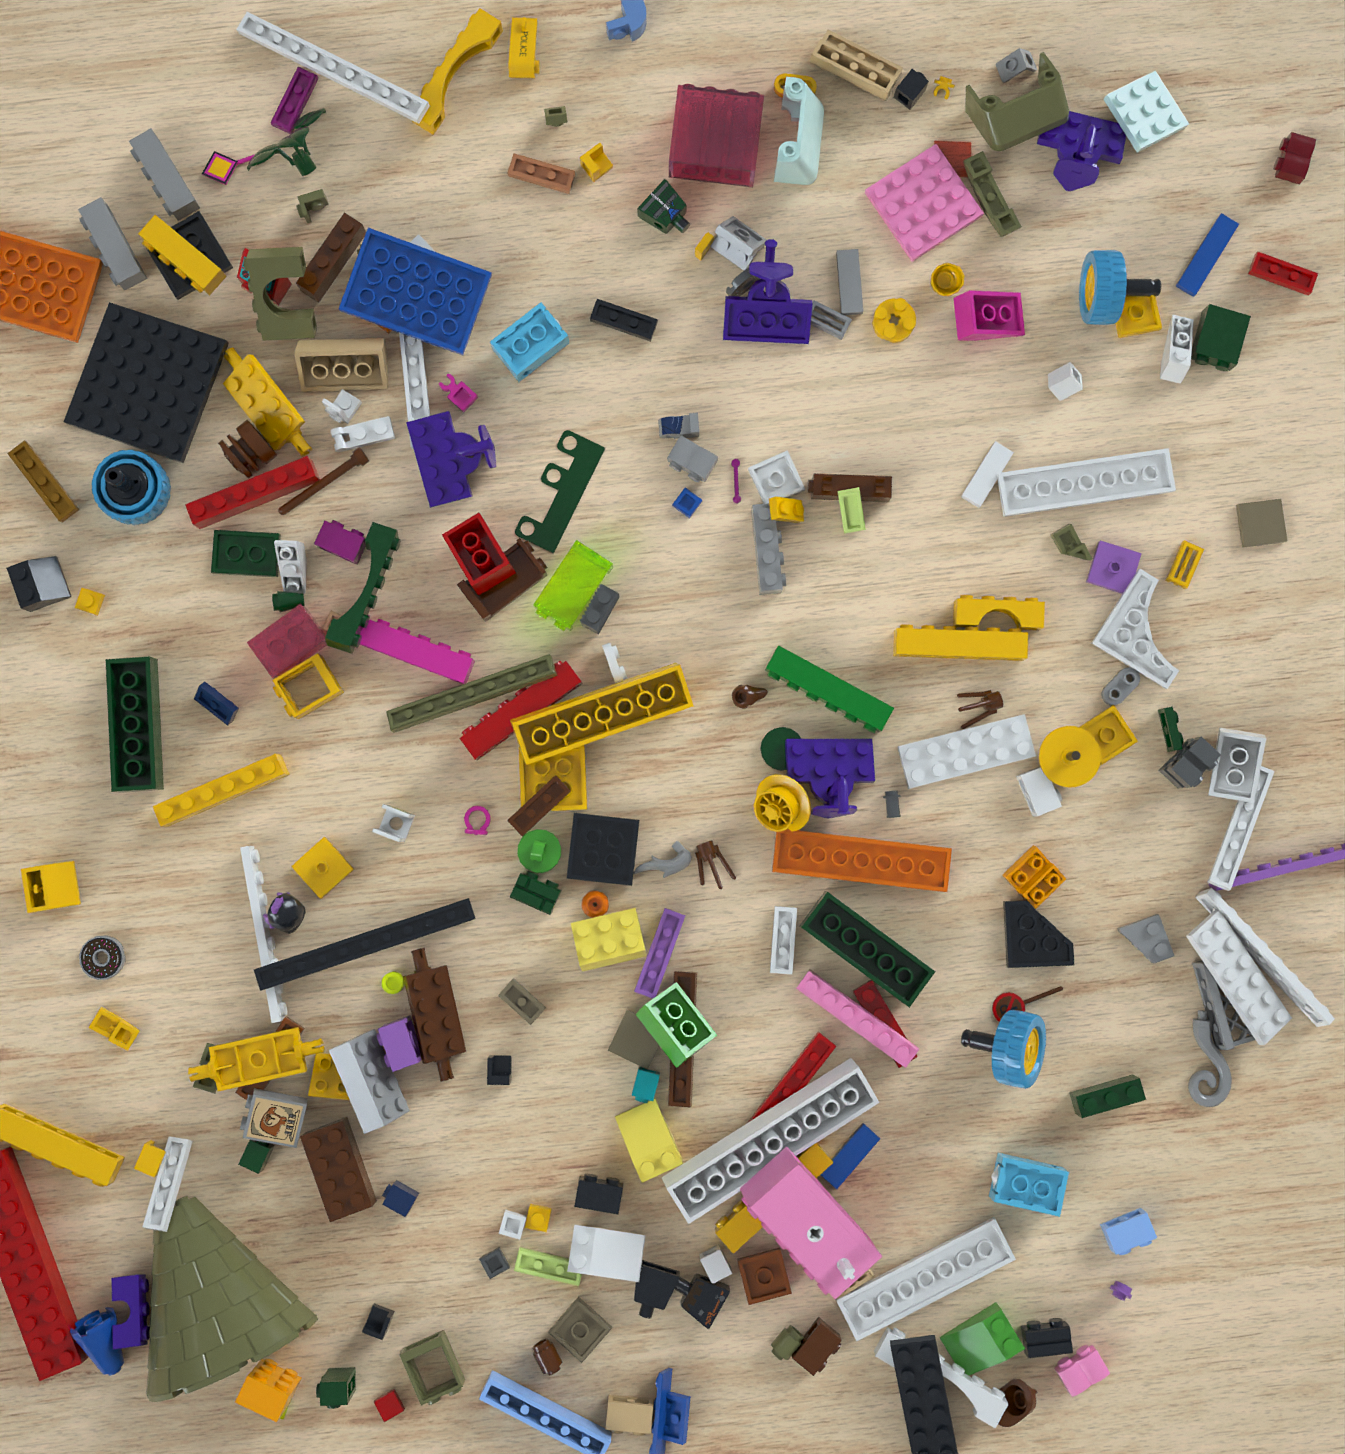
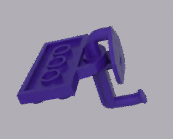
[1037,111,1126,191]
[723,239,813,344]
[406,411,496,508]
[785,739,875,819]

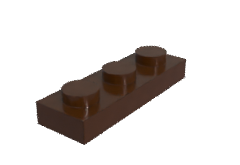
[507,775,571,837]

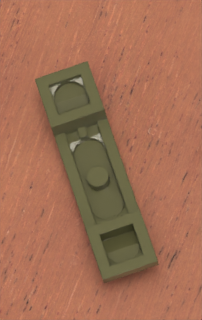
[963,151,1022,237]

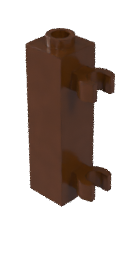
[808,473,892,502]

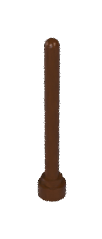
[278,447,369,515]

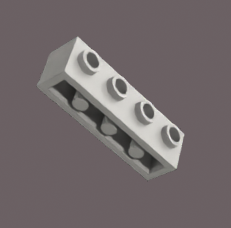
[751,503,786,595]

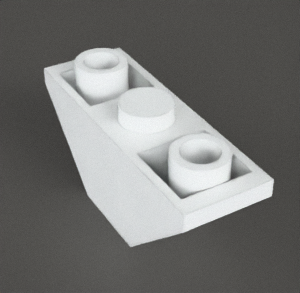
[274,540,307,594]

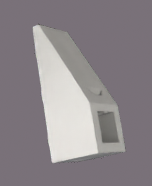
[1160,315,1194,384]

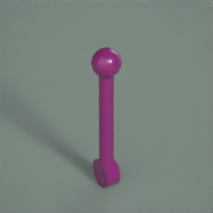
[731,459,741,504]

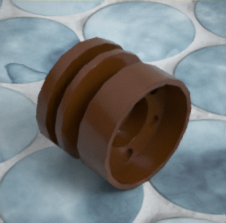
[218,420,277,479]

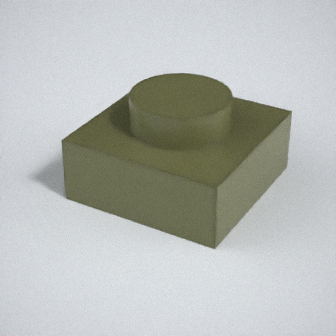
[544,106,568,127]

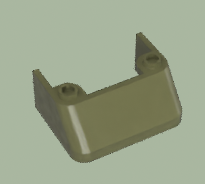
[965,52,1069,151]

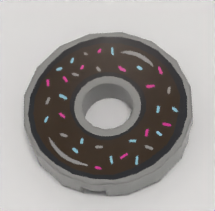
[79,935,125,980]

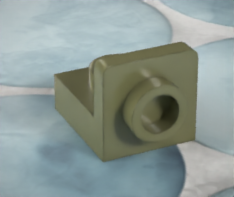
[296,189,329,223]

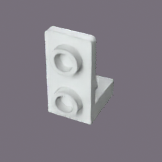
[322,389,362,424]

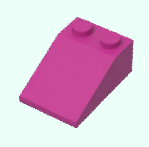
[953,290,1025,341]

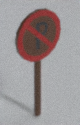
[992,986,1063,1022]

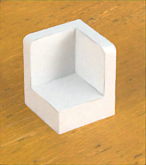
[1048,362,1083,401]
[699,1244,732,1283]

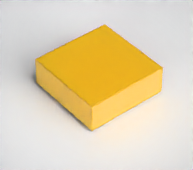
[695,232,714,260]

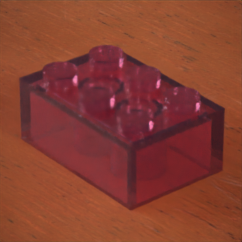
[247,604,327,679]

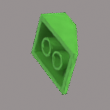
[940,1302,1025,1376]

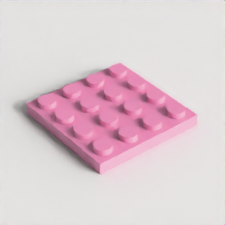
[865,144,984,262]

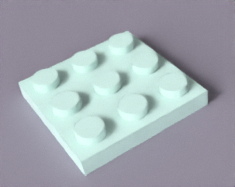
[1103,71,1189,153]

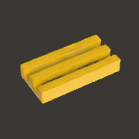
[1165,540,1204,589]

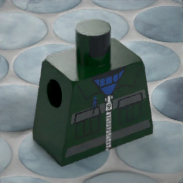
[637,179,690,234]

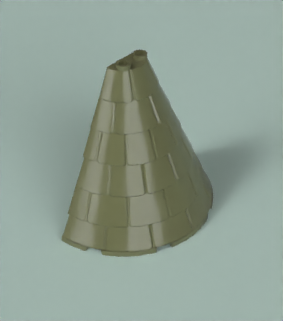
[146,1196,318,1402]

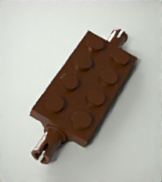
[403,948,466,1082]

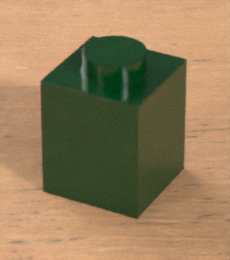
[238,1139,275,1174]

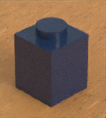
[382,1180,419,1218]

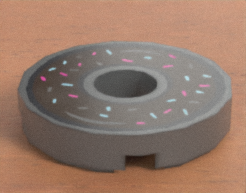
[726,268,761,296]

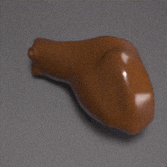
[732,685,768,709]

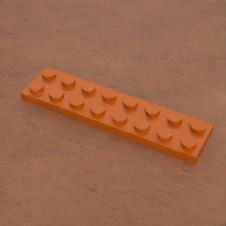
[772,829,952,892]

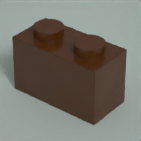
[792,1317,842,1376]

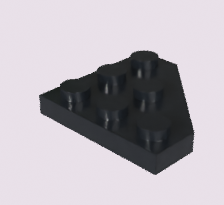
[1003,900,1074,968]

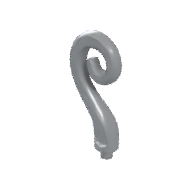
[1188,1010,1232,1107]

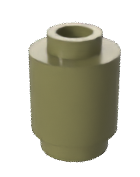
[771,1325,804,1360]

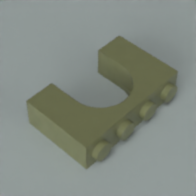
[244,247,317,341]

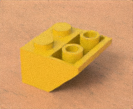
[21,861,81,913]

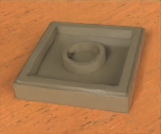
[1236,499,1288,548]
[608,1010,659,1070]
[548,1297,612,1363]

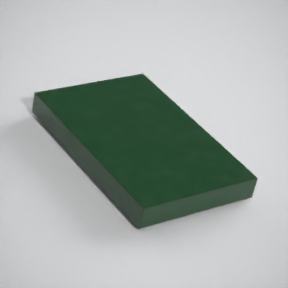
[211,530,281,577]

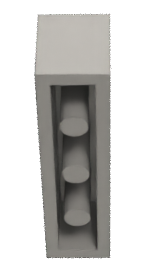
[129,128,200,221]
[78,197,148,290]

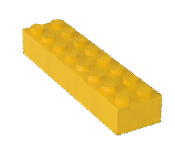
[510,662,694,765]

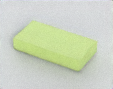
[837,487,866,533]

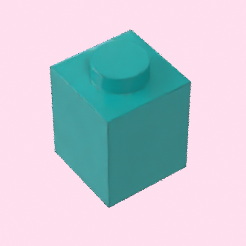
[632,1067,660,1103]

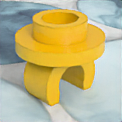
[933,76,955,99]

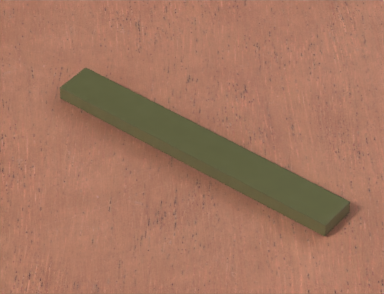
[386,654,557,733]

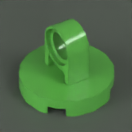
[517,829,562,873]

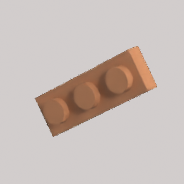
[507,153,575,194]

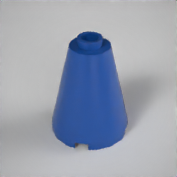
[70,1307,124,1376]

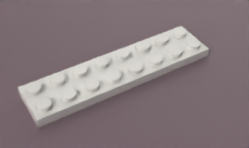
[997,448,1176,517]
[836,1217,1016,1341]

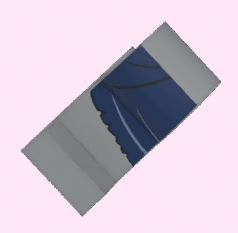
[658,412,699,439]

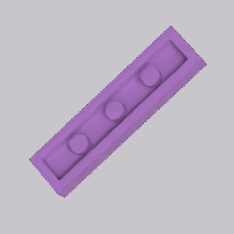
[634,908,685,998]

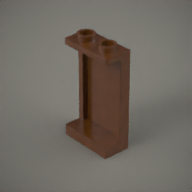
[457,538,548,622]

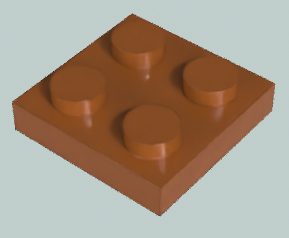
[737,1248,792,1305]

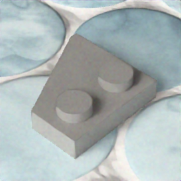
[1117,914,1174,963]

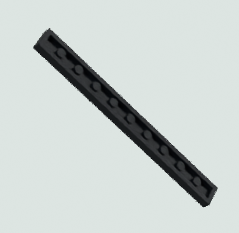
[254,898,476,991]

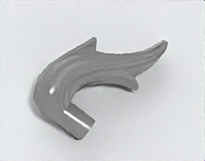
[634,841,692,878]

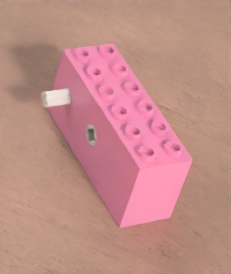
[740,1146,883,1299]

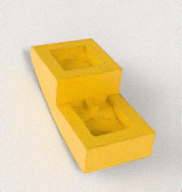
[89,1007,140,1051]

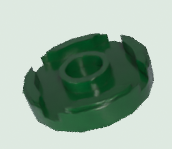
[760,727,801,771]

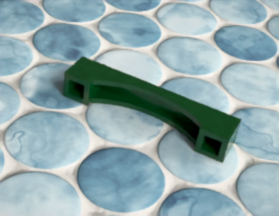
[325,522,401,654]

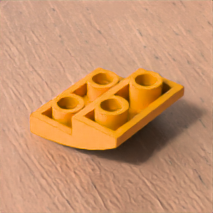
[1002,845,1066,909]

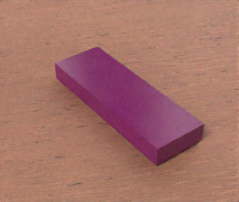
[270,67,319,134]

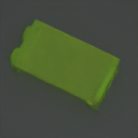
[533,540,614,632]

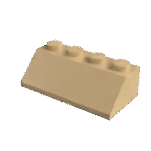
[294,338,388,392]

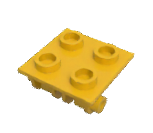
[308,1053,350,1100]

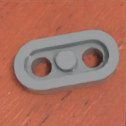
[1101,668,1140,706]

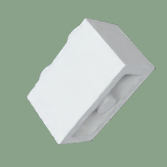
[1016,766,1062,817]

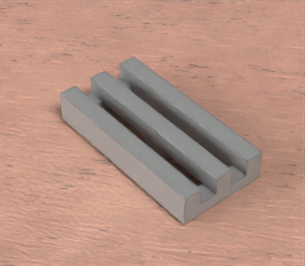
[811,300,852,340]

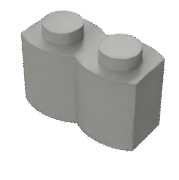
[667,436,718,483]

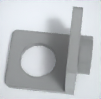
[996,48,1037,83]

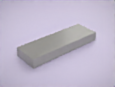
[836,249,863,315]

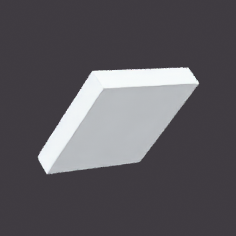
[748,450,805,504]

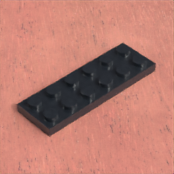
[890,1335,958,1454]

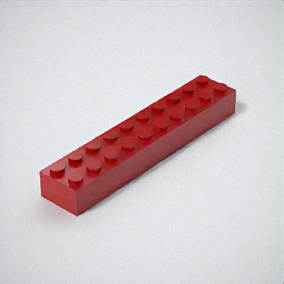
[0,1146,89,1381]

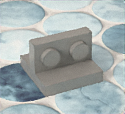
[710,216,766,270]

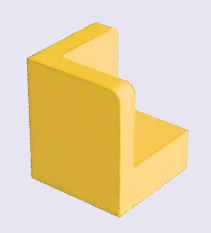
[580,143,613,182]
[134,1140,166,1177]

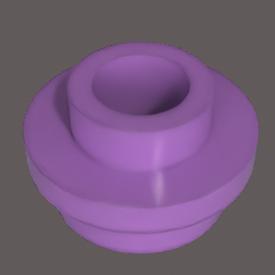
[1110,1281,1132,1301]

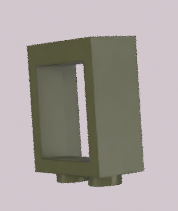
[400,1330,465,1406]

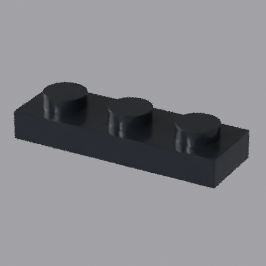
[590,299,658,342]

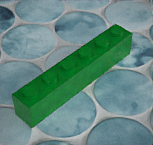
[765,645,894,734]

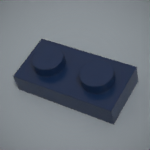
[194,681,239,726]

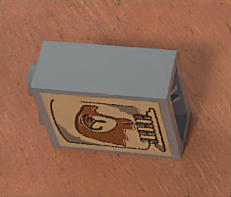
[240,1088,308,1148]

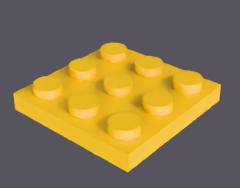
[519,745,587,811]

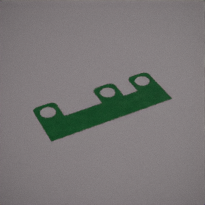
[515,430,605,553]

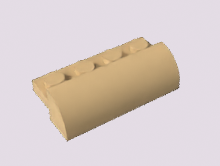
[810,29,903,101]

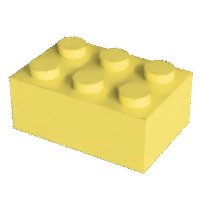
[571,908,647,972]

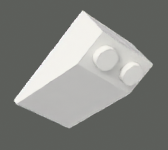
[1208,728,1266,803]
[567,1225,645,1282]

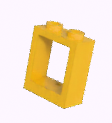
[272,653,344,719]

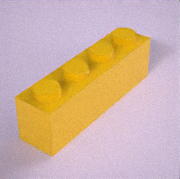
[138,215,227,296]

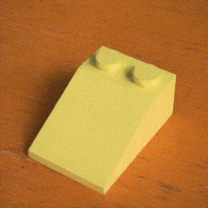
[615,1098,683,1183]

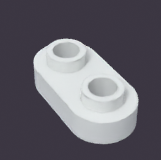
[602,643,627,683]

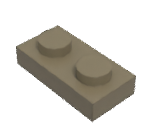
[498,978,546,1025]

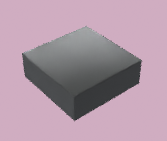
[479,1247,510,1279]

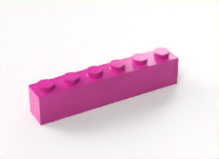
[360,615,475,684]

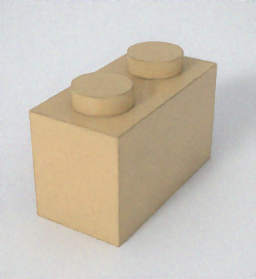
[606,1395,653,1436]

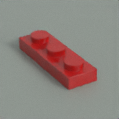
[1248,252,1318,296]

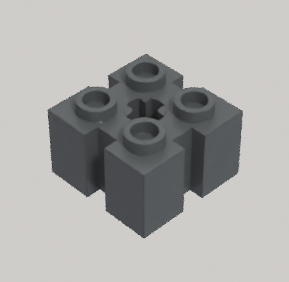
[1159,736,1221,789]

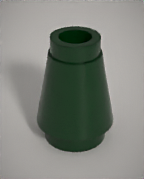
[272,591,305,613]

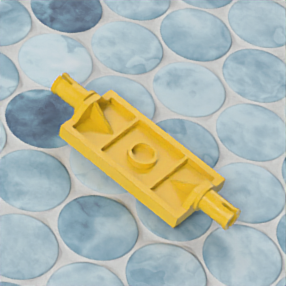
[223,347,312,457]
[188,1027,325,1091]

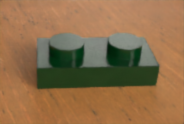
[1158,706,1184,752]

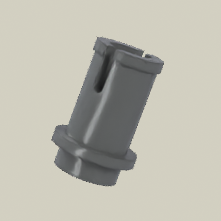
[883,790,901,818]

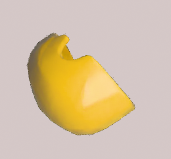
[930,263,965,297]

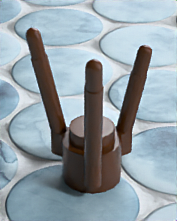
[957,690,1003,729]
[695,840,736,890]

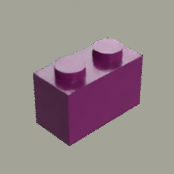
[314,520,366,565]

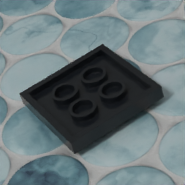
[146,211,233,300]
[566,813,640,886]

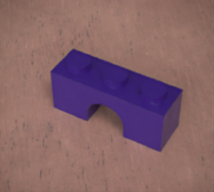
[112,1274,150,1349]

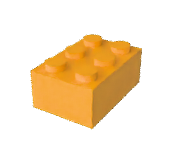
[235,1359,302,1422]

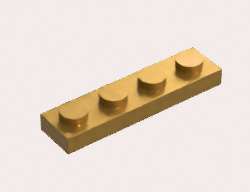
[7,440,79,523]

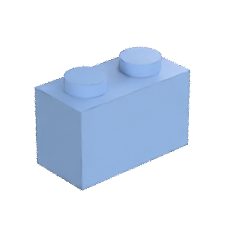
[1100,1208,1157,1255]

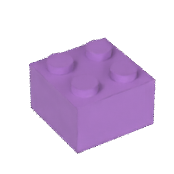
[377,1015,422,1072]

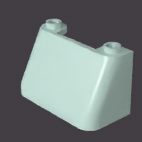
[774,77,824,185]

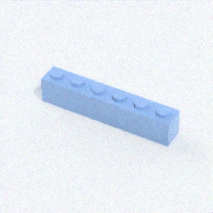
[479,1370,612,1454]

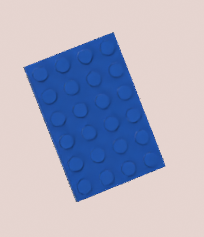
[339,227,492,356]

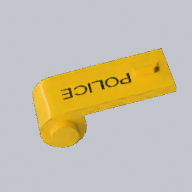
[508,17,540,79]

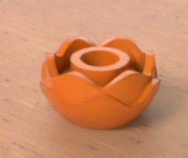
[581,890,609,918]

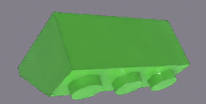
[636,982,717,1068]

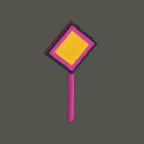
[202,151,255,185]

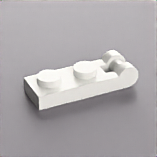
[331,416,395,452]

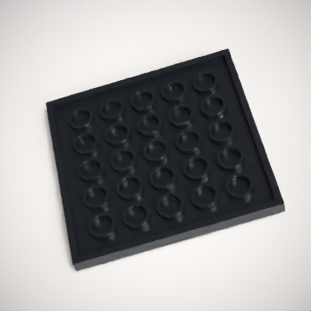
[63,302,229,463]

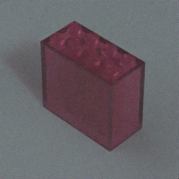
[669,84,764,188]

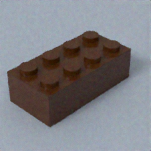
[300,1117,377,1222]

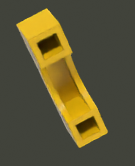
[953,595,1045,631]

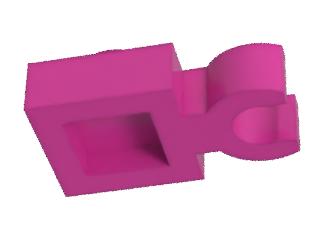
[439,374,478,413]

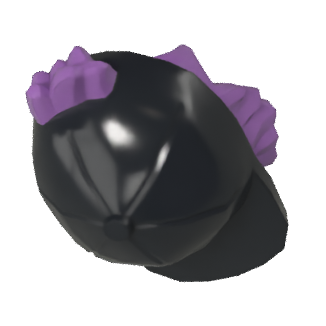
[263,892,306,934]

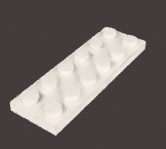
[897,714,1036,789]
[1186,910,1292,1045]

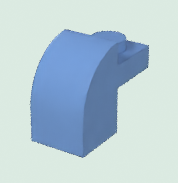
[606,0,646,42]

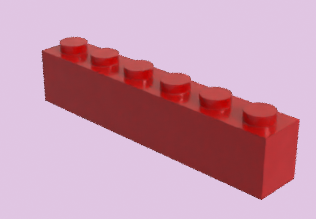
[185,456,320,529]
[459,661,583,760]

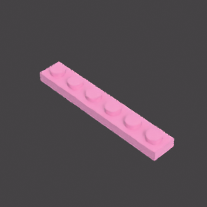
[796,970,919,1068]

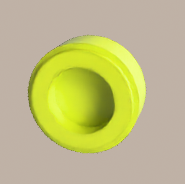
[382,971,405,994]

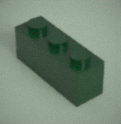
[1069,1075,1146,1118]

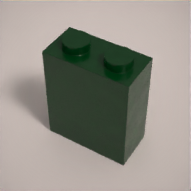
[1191,304,1251,371]

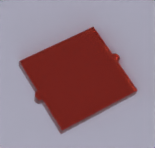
[934,141,971,177]

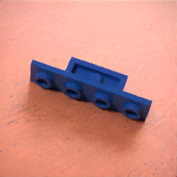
[649,1368,691,1454]

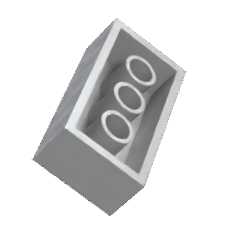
[329,1029,410,1134]

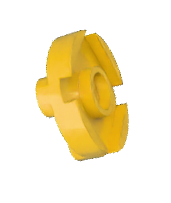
[872,298,916,343]

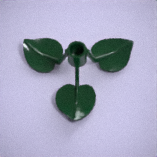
[247,108,326,176]

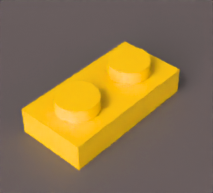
[769,496,804,523]

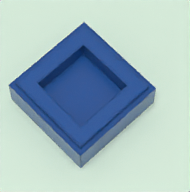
[672,488,702,519]

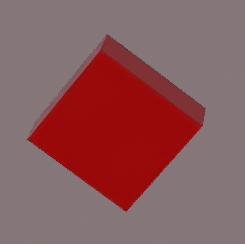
[374,1389,405,1422]

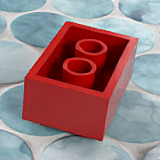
[442,513,516,595]

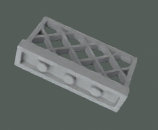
[1192,961,1255,1050]

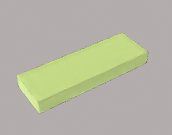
[514,1247,582,1286]

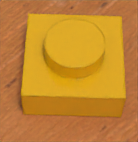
[75,588,105,616]
[525,1204,552,1232]

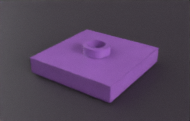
[1086,540,1142,594]

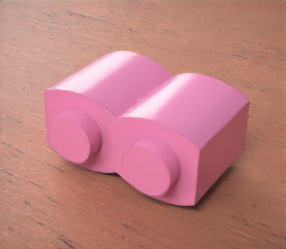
[1054,1345,1110,1397]

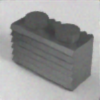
[580,584,620,634]

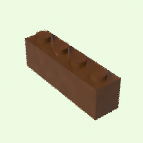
[296,212,366,303]

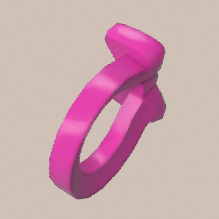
[464,806,491,835]

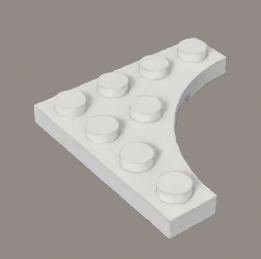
[1091,569,1179,689]

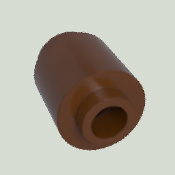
[532,1338,562,1376]

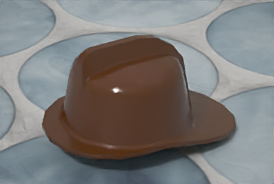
[998,1379,1038,1427]

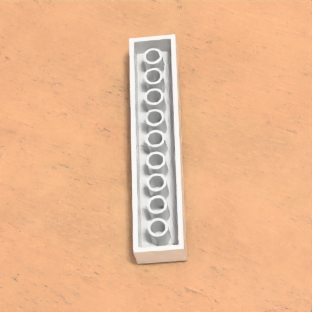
[661,1058,879,1224]

